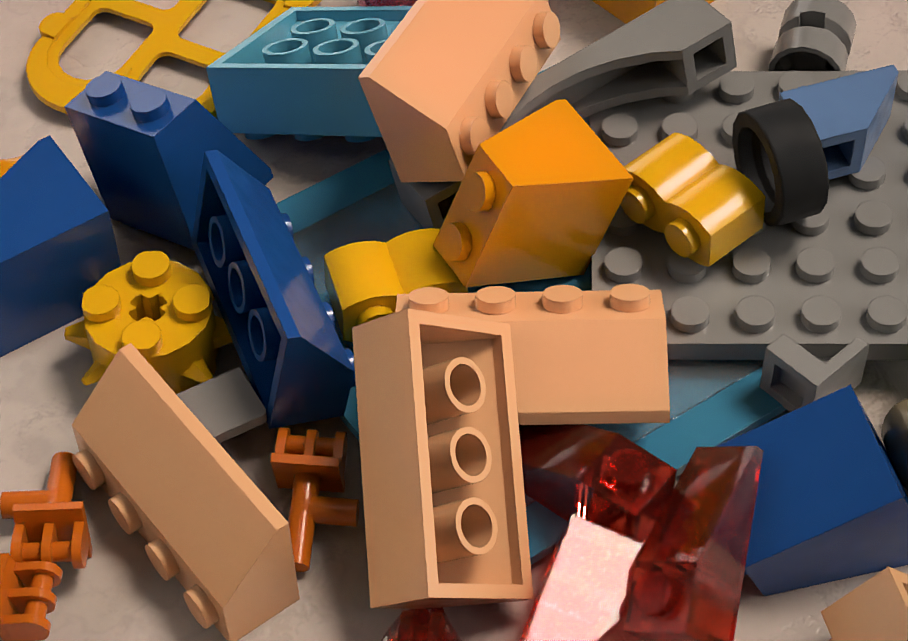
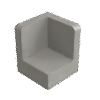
[760,333,870,412]
[176,367,267,445]

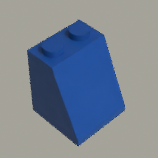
[64,71,273,250]
[0,135,121,357]
[699,384,908,596]

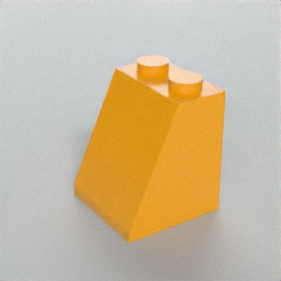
[433,99,634,288]

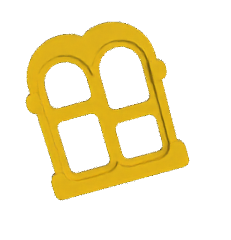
[26,0,322,117]

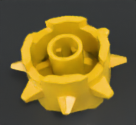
[64,251,233,394]

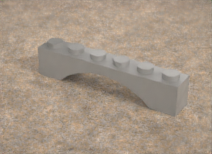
[388,0,737,229]

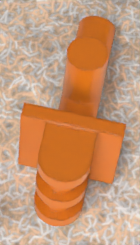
[270,427,360,572]
[0,452,93,569]
[0,553,63,641]

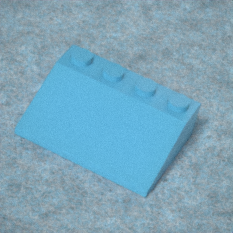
[206,6,412,142]

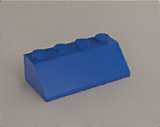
[191,150,356,429]

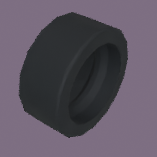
[732,98,829,226]

